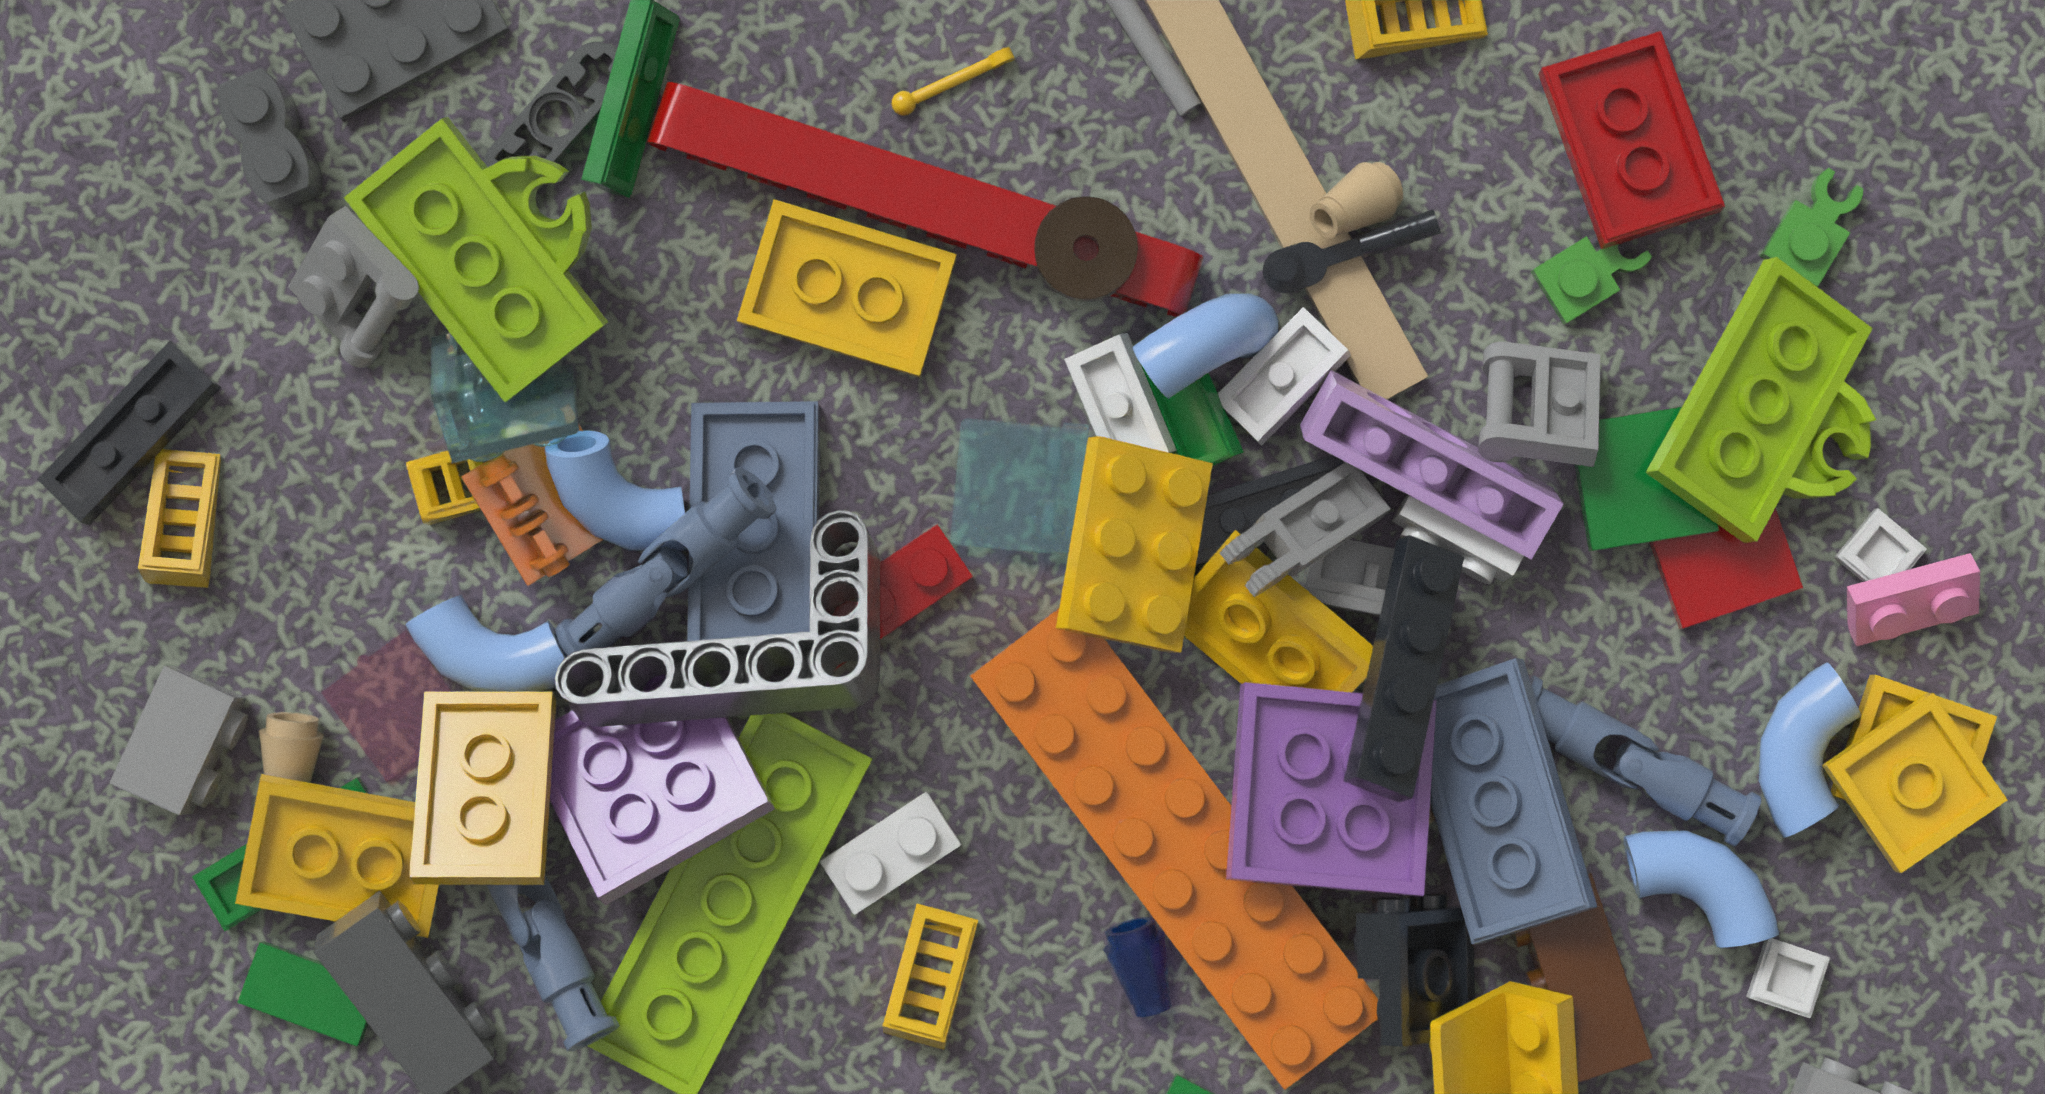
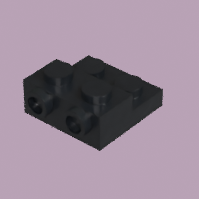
[1354,894,1475,1047]

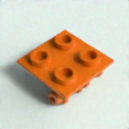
[461,411,603,586]

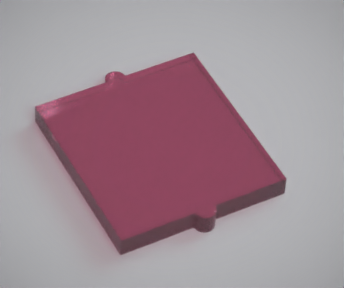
[321,630,452,782]

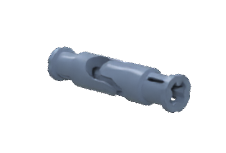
[555,467,777,656]
[1530,676,1761,847]
[487,874,620,1052]

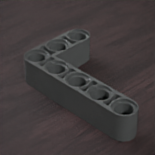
[555,510,880,727]

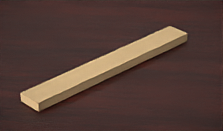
[1144,0,1428,400]

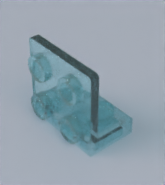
[431,333,579,463]
[950,418,1089,556]

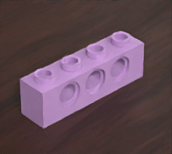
[1300,370,1564,560]

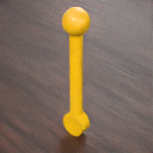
[891,47,1015,116]

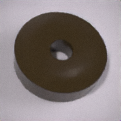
[1034,196,1138,302]

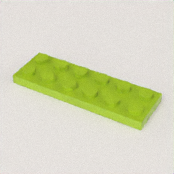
[588,713,873,1094]

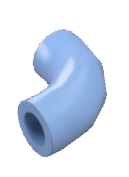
[1132,294,1278,399]
[545,430,688,551]
[406,595,567,692]
[1759,662,1861,838]
[1623,831,1779,948]

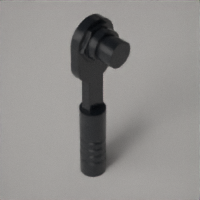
[1263,209,1441,293]

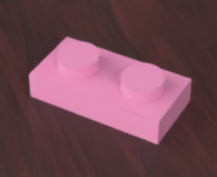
[1847,553,1980,646]

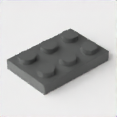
[280,0,510,121]

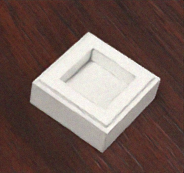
[1834,508,1927,582]
[1746,938,1830,1018]

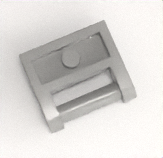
[288,206,419,368]
[1478,342,1600,467]

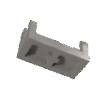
[1302,540,1395,617]

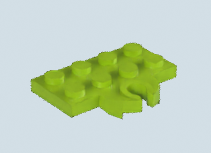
[344,117,609,402]
[1646,257,1876,543]

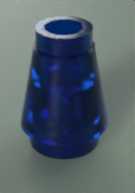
[1103,917,1172,1017]

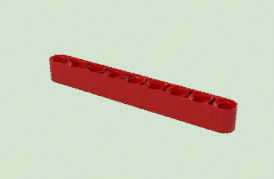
[647,82,1204,317]

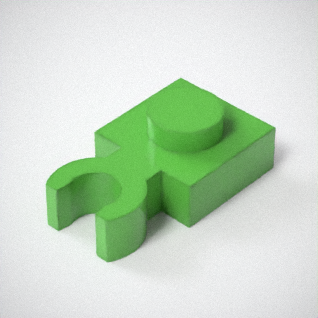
[1760,168,1863,287]
[1530,236,1652,325]

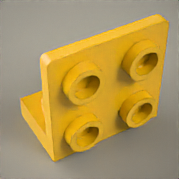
[1430,981,1579,1094]

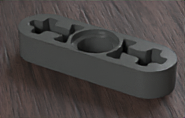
[484,42,617,167]

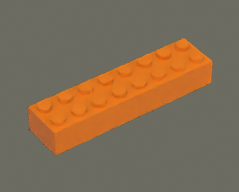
[970,608,1378,1090]

